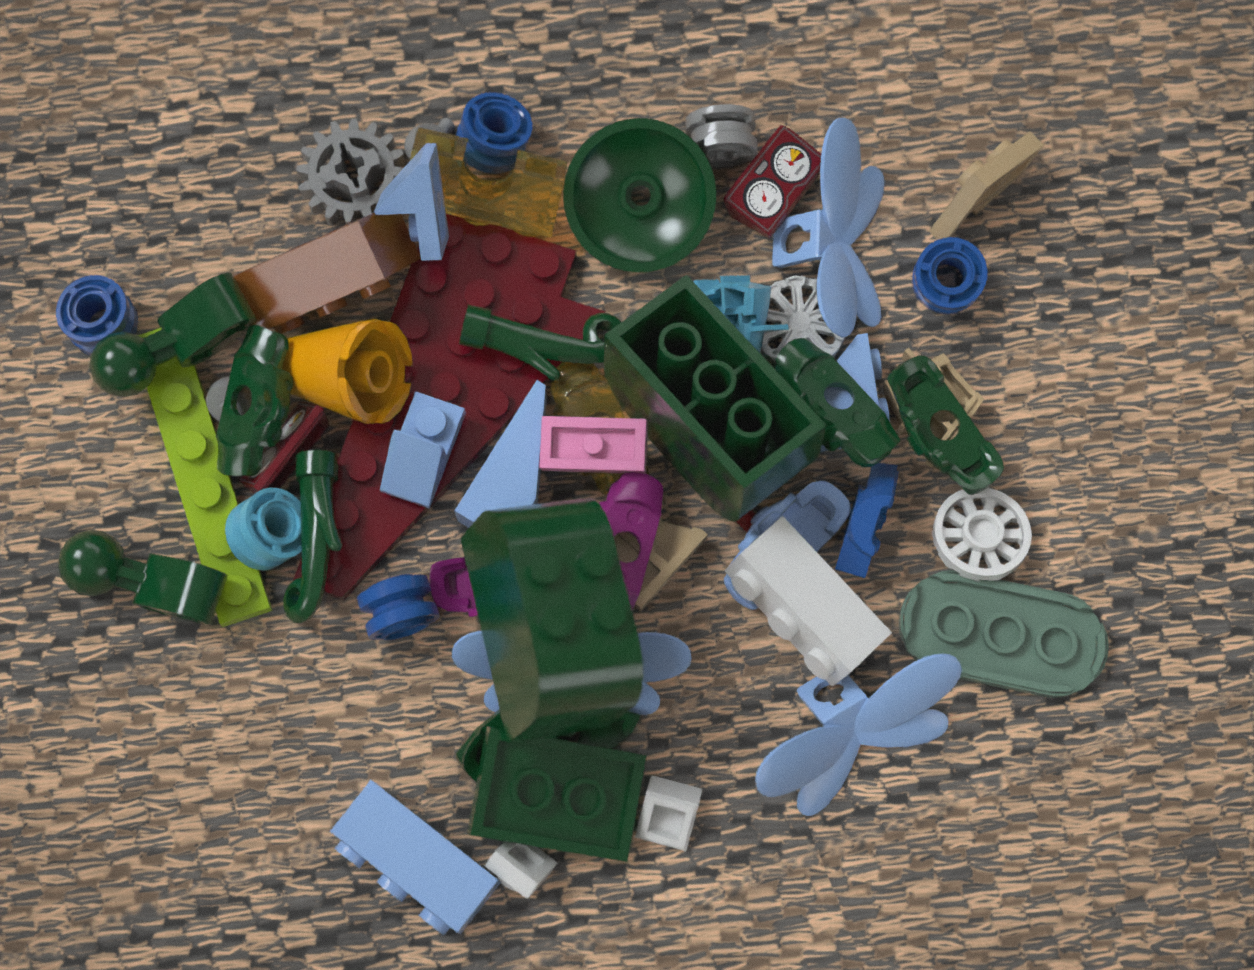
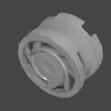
[685,104,758,168]

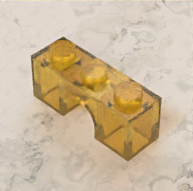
[410,127,568,237]

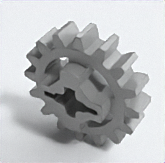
[296,118,406,226]

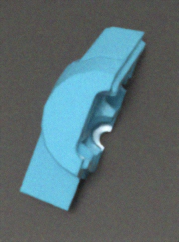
[693,275,789,353]

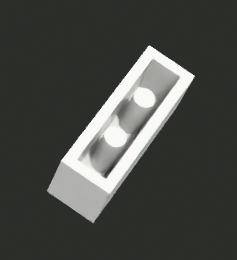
[724,516,892,687]

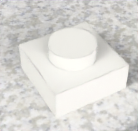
[485,841,557,899]

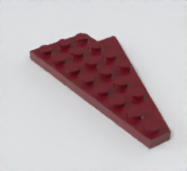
[293,208,605,600]

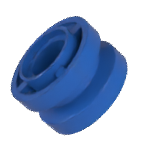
[455,92,532,174]
[912,237,988,314]
[56,275,138,356]
[356,574,440,640]

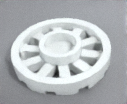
[761,276,845,365]
[932,488,1032,581]

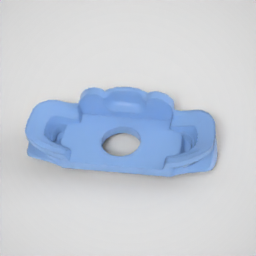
[724,481,851,610]

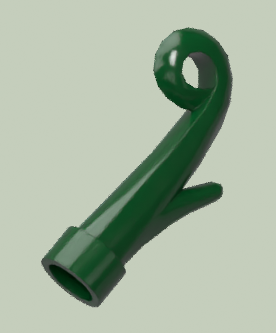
[459,304,622,381]
[283,450,342,624]

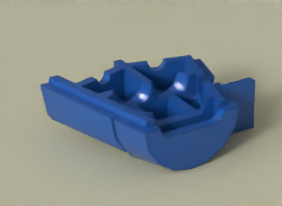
[835,463,899,578]

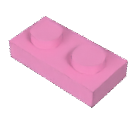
[539,416,648,474]

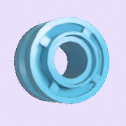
[225,488,302,570]

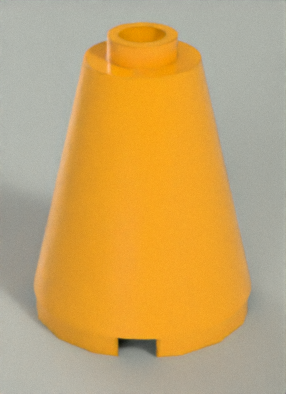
[282,319,412,424]

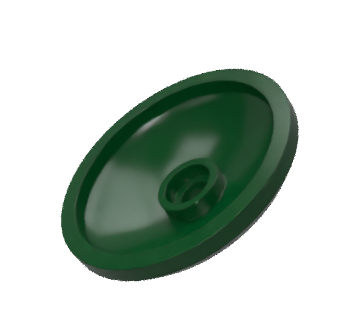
[563,118,716,272]

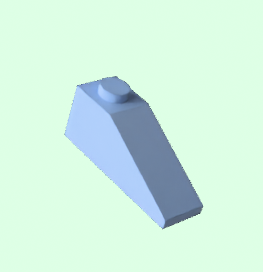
[454,380,547,528]

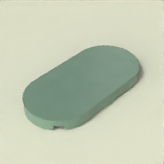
[898,570,1109,698]

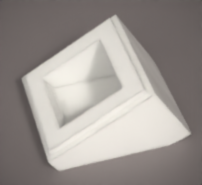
[635,776,702,851]

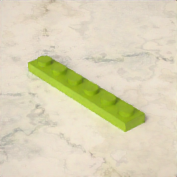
[137,328,273,627]

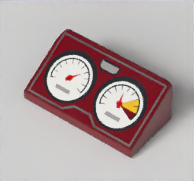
[723,125,821,239]
[239,401,330,494]

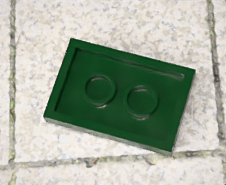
[467,726,647,862]

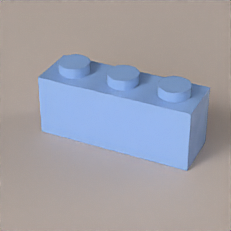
[330,780,500,935]

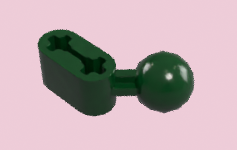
[89,273,257,397]
[58,530,228,626]

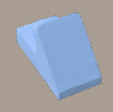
[374,143,449,261]
[380,392,466,509]

